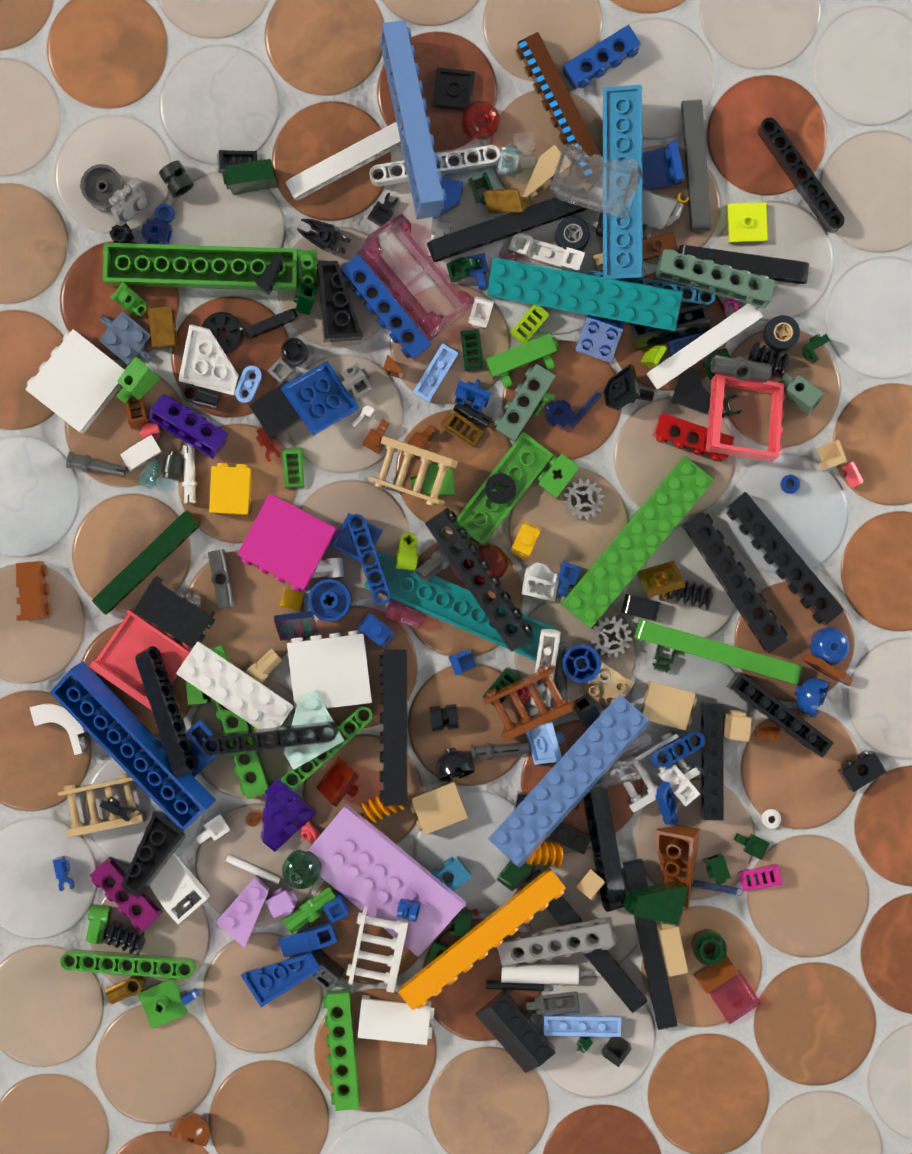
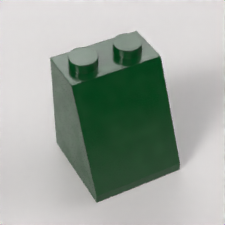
[624,881,688,926]

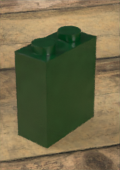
[222,159,278,195]

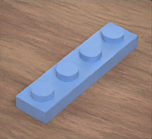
[543,1015,621,1037]

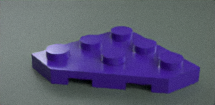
[261,778,317,852]

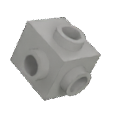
[341,363,372,398]

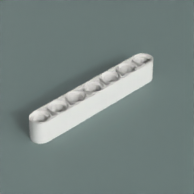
[286,122,401,201]
[369,145,500,187]
[647,304,763,390]

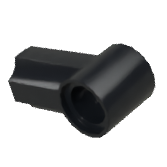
[109,223,135,243]
[181,384,221,410]

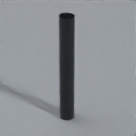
[486,981,544,991]

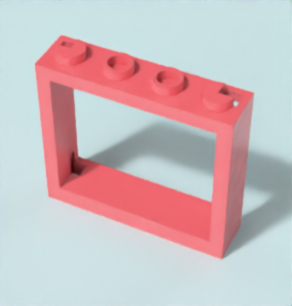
[706,374,786,462]

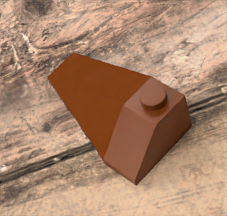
[655,825,700,908]

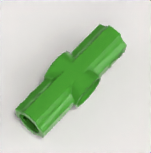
[282,886,336,934]

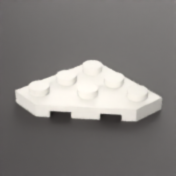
[178,324,239,395]

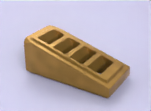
[441,409,484,447]

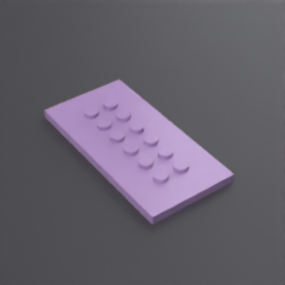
[300,804,466,957]

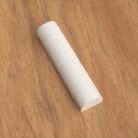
[530,629,561,708]
[501,963,579,985]

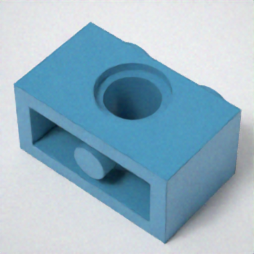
[430,856,472,891]

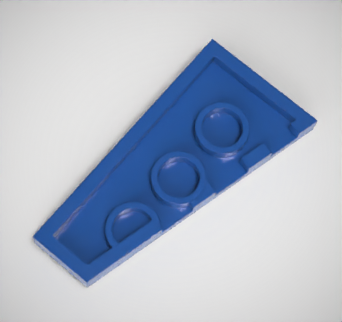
[241,952,321,1007]

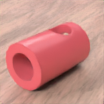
[841,461,864,488]

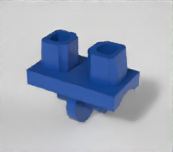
[454,379,491,412]

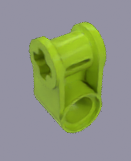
[395,532,418,571]

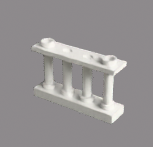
[609,732,700,813]
[346,906,409,993]

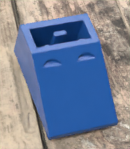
[187,719,220,777]

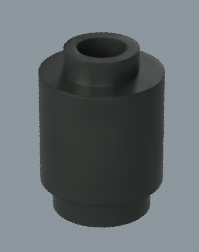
[162,451,184,480]

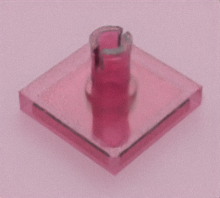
[709,970,761,1025]

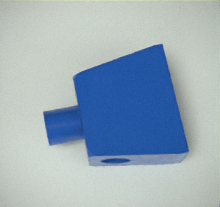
[357,611,397,648]

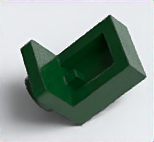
[802,334,830,364]

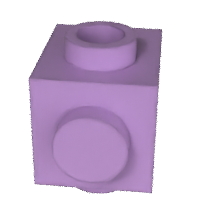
[265,887,297,918]

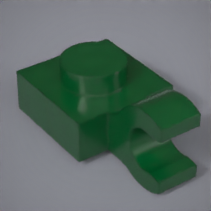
[446,257,482,283]
[733,833,770,860]

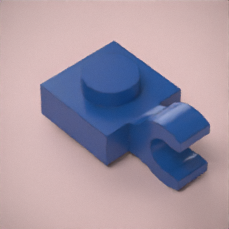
[466,253,489,290]
[556,561,581,597]
[52,856,75,891]

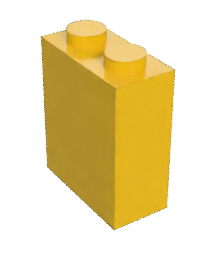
[209,463,252,515]

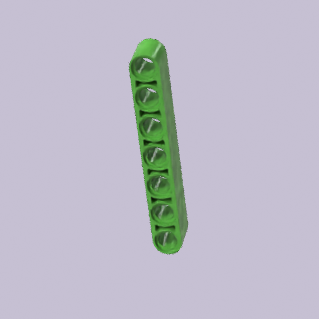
[281,706,374,791]
[60,949,196,979]

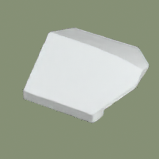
[521,562,559,602]

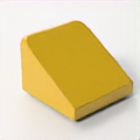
[280,587,305,611]

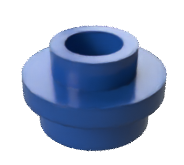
[780,475,800,494]

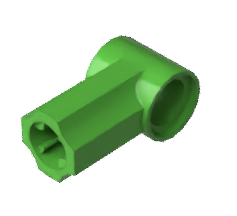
[86,903,112,944]

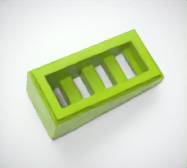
[510,304,550,344]
[641,346,667,369]

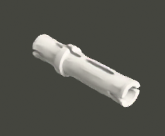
[182,445,198,504]

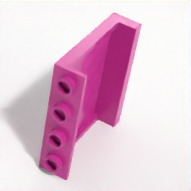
[237,493,340,592]

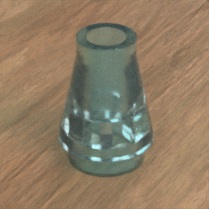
[138,459,161,489]

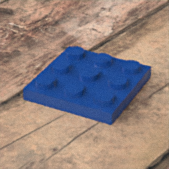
[281,361,359,436]

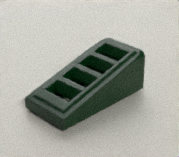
[460,329,484,371]
[482,667,521,707]

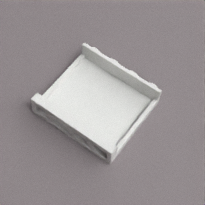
[25,329,125,434]
[287,630,373,710]

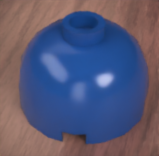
[810,627,850,665]
[562,644,601,683]
[794,678,830,718]

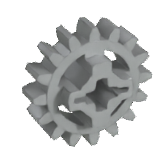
[563,479,605,520]
[590,616,632,658]

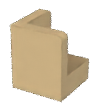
[576,869,605,901]

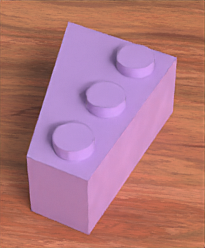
[216,875,271,948]

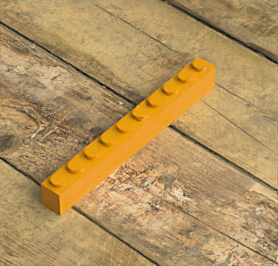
[398,867,566,1011]

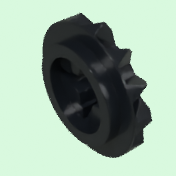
[485,473,516,504]

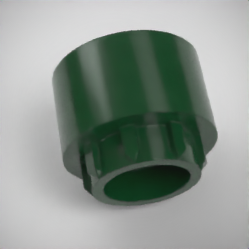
[691,929,727,966]

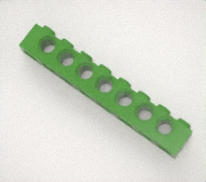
[211,645,270,799]

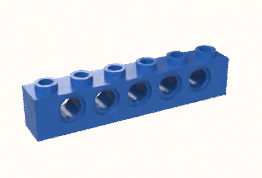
[341,254,431,361]

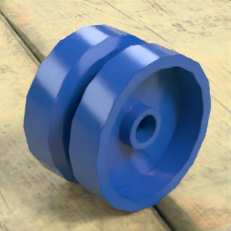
[308,579,352,622]

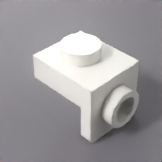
[468,296,494,329]

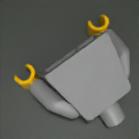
[643,188,689,237]

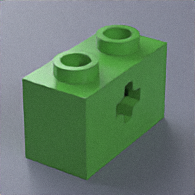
[537,453,580,499]

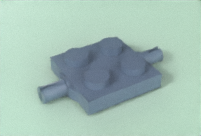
[99,311,154,365]

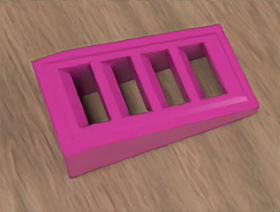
[738,864,782,891]

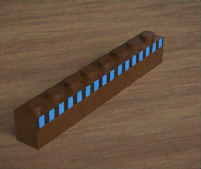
[516,32,603,183]

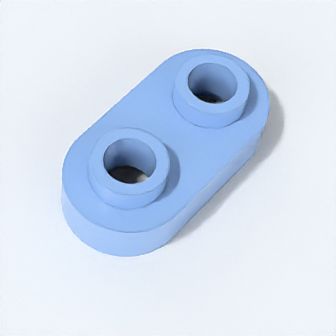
[235,366,262,403]

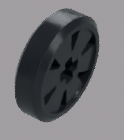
[202,312,244,355]

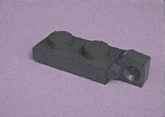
[525,991,580,1017]

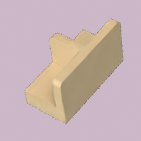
[817,440,847,471]

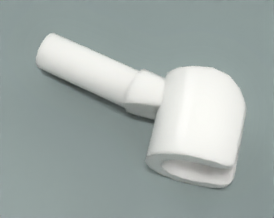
[351,405,375,427]

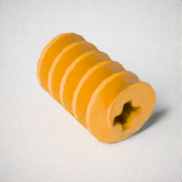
[361,796,405,823]
[527,842,564,868]

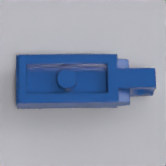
[655,781,679,826]

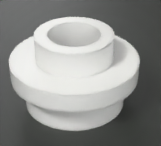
[761,809,781,829]

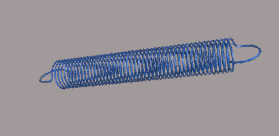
[566,388,604,431]
[692,880,743,896]

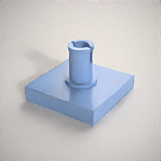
[525,722,565,765]

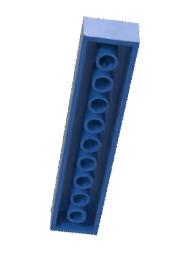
[50,661,216,832]

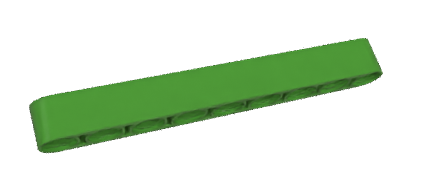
[634,619,803,685]

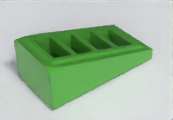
[282,447,304,488]

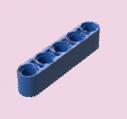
[348,514,391,605]

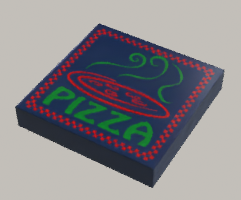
[274,611,318,640]

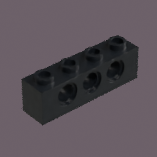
[630,303,710,350]

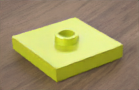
[727,202,768,243]

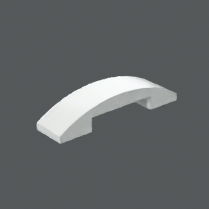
[508,233,586,272]

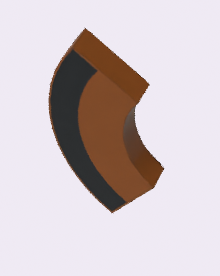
[803,654,853,687]

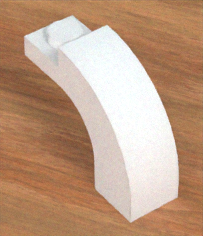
[30,703,87,755]

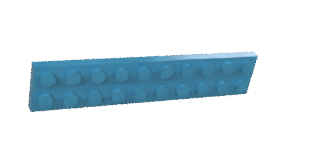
[603,85,643,280]

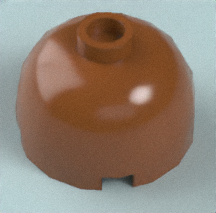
[170,1112,210,1147]

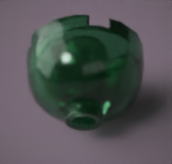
[282,849,321,889]

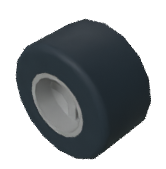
[555,217,590,251]

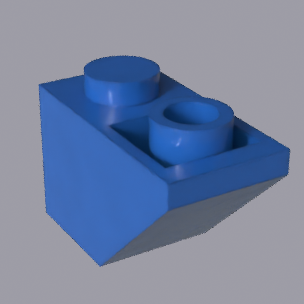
[433,177,463,219]

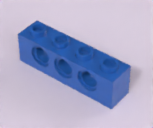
[562,24,641,90]

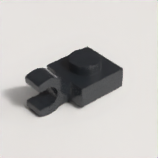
[99,797,136,822]

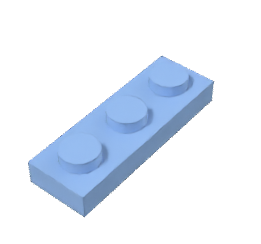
[413,343,459,403]

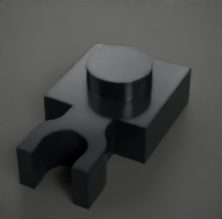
[367,193,399,229]

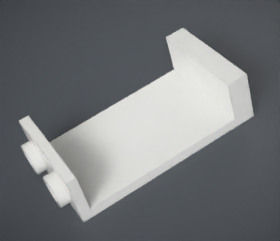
[358,995,434,1045]

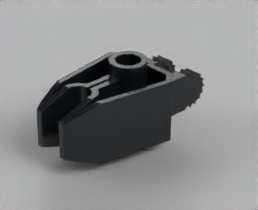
[297,218,351,254]

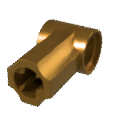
[105,975,146,1005]

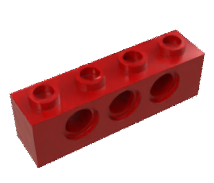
[652,413,735,462]

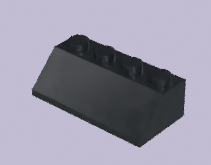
[475,990,556,1073]

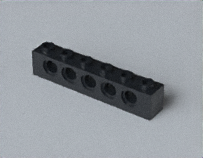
[726,671,834,758]
[701,703,724,820]

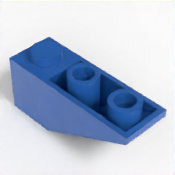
[278,921,339,957]

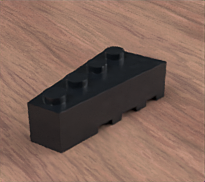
[317,261,363,342]
[121,811,186,899]

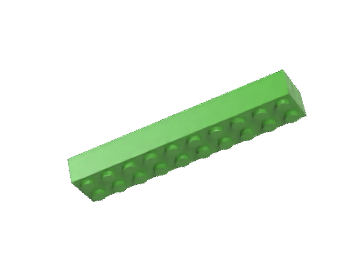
[103,243,299,291]
[560,456,714,628]

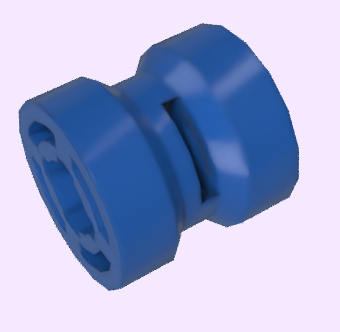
[396,898,420,922]

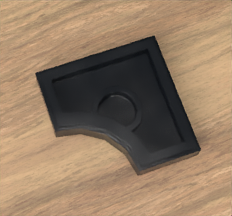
[670,367,711,414]

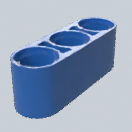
[650,732,705,768]

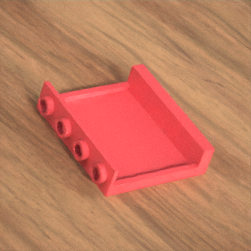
[89,610,192,711]

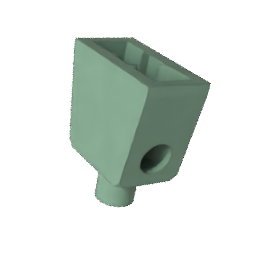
[779,374,824,415]

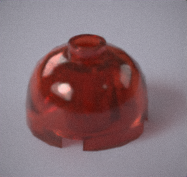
[461,101,500,140]
[470,544,508,582]

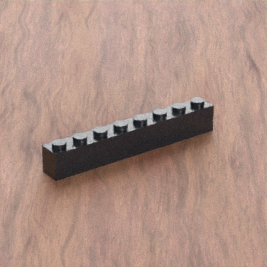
[380,650,408,806]

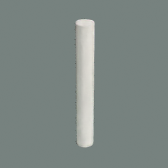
[225,855,281,885]

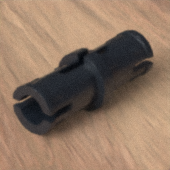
[453,403,492,429]

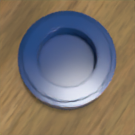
[155,204,175,224]
[180,988,200,1005]

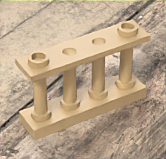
[369,436,458,507]
[58,773,146,838]

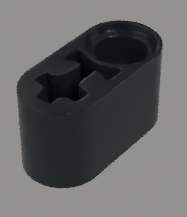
[621,594,661,621]

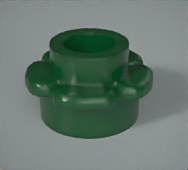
[576,1036,593,1054]

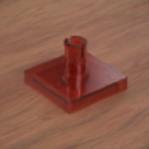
[316,756,359,807]

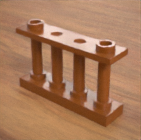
[483,664,575,742]

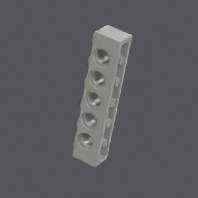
[497,917,617,967]

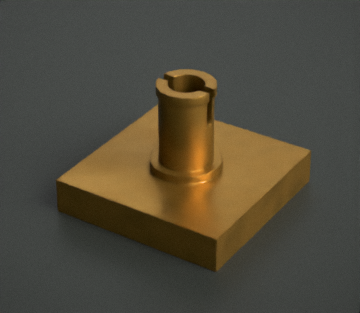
[638,561,685,601]

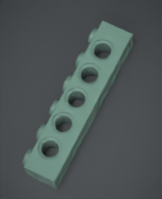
[655,249,775,308]

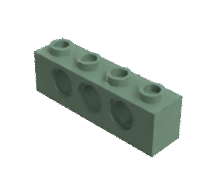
[494,364,556,442]

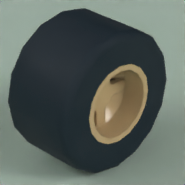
[763,315,800,352]

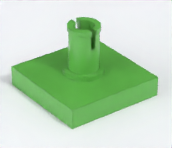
[138,978,189,1029]

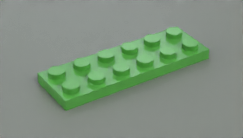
[457,431,553,546]

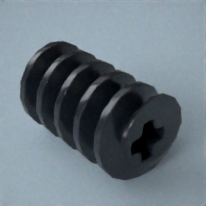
[747,342,789,378]
[671,580,713,611]
[102,920,146,956]

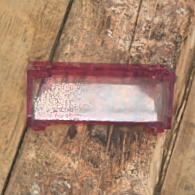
[357,213,474,341]

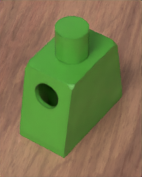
[116,357,160,403]
[410,462,455,496]

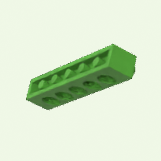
[323,988,360,1111]

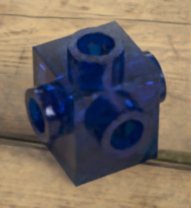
[141,218,173,245]
[545,399,575,430]

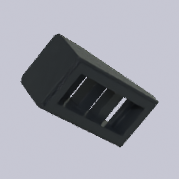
[217,150,257,173]
[256,253,284,295]

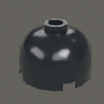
[436,748,475,782]

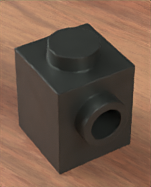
[573,693,600,728]

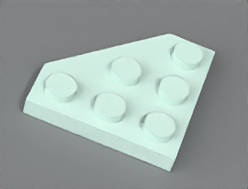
[284,690,344,770]

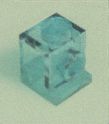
[496,144,521,177]

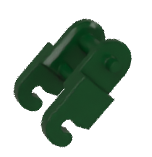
[722,394,743,418]
[652,645,676,673]

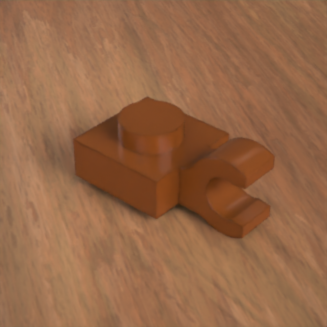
[362,419,390,454]
[407,425,436,458]

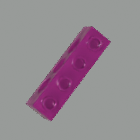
[89,857,163,931]

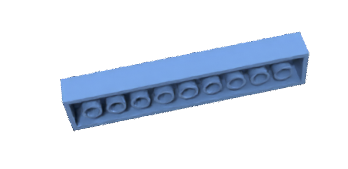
[380,20,446,219]
[488,694,650,868]

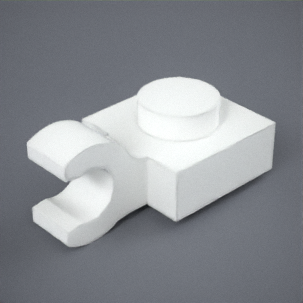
[196,814,231,844]

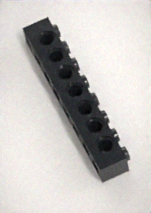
[725,492,844,625]
[425,507,534,652]
[682,512,789,653]

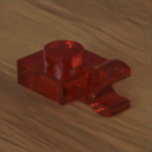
[256,427,281,462]

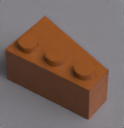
[16,561,52,621]

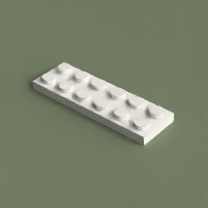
[176,641,294,739]

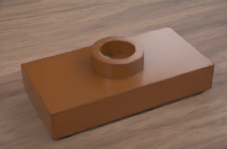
[643,232,678,261]

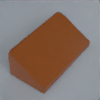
[383,355,404,379]
[694,955,738,994]

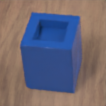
[449,649,476,675]
[323,892,349,924]

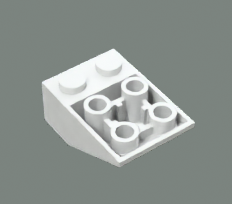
[149,853,210,924]

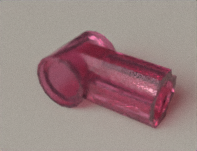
[383,599,424,629]

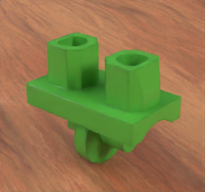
[297,249,318,285]
[110,282,147,318]

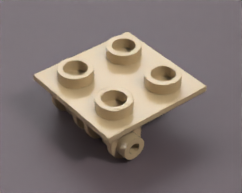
[582,663,634,707]

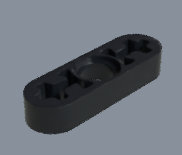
[244,308,299,339]

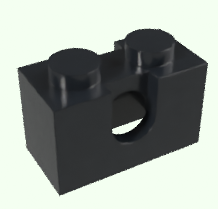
[837,750,887,792]

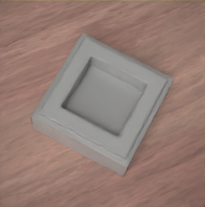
[267,357,295,384]

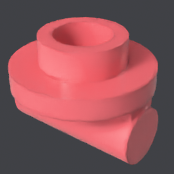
[140,423,161,441]
[516,686,531,705]
[300,821,321,842]

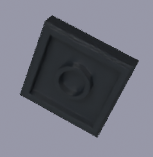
[433,68,475,111]

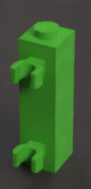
[485,333,559,388]

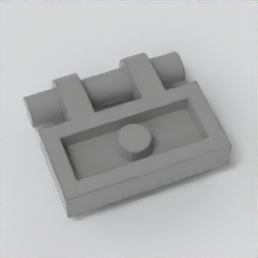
[109,178,149,226]

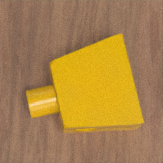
[509,520,541,561]

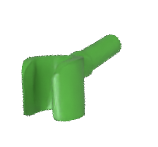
[534,393,555,416]

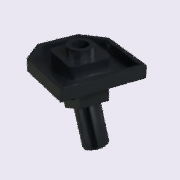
[603,364,654,410]

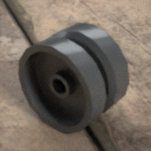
[80,164,126,212]

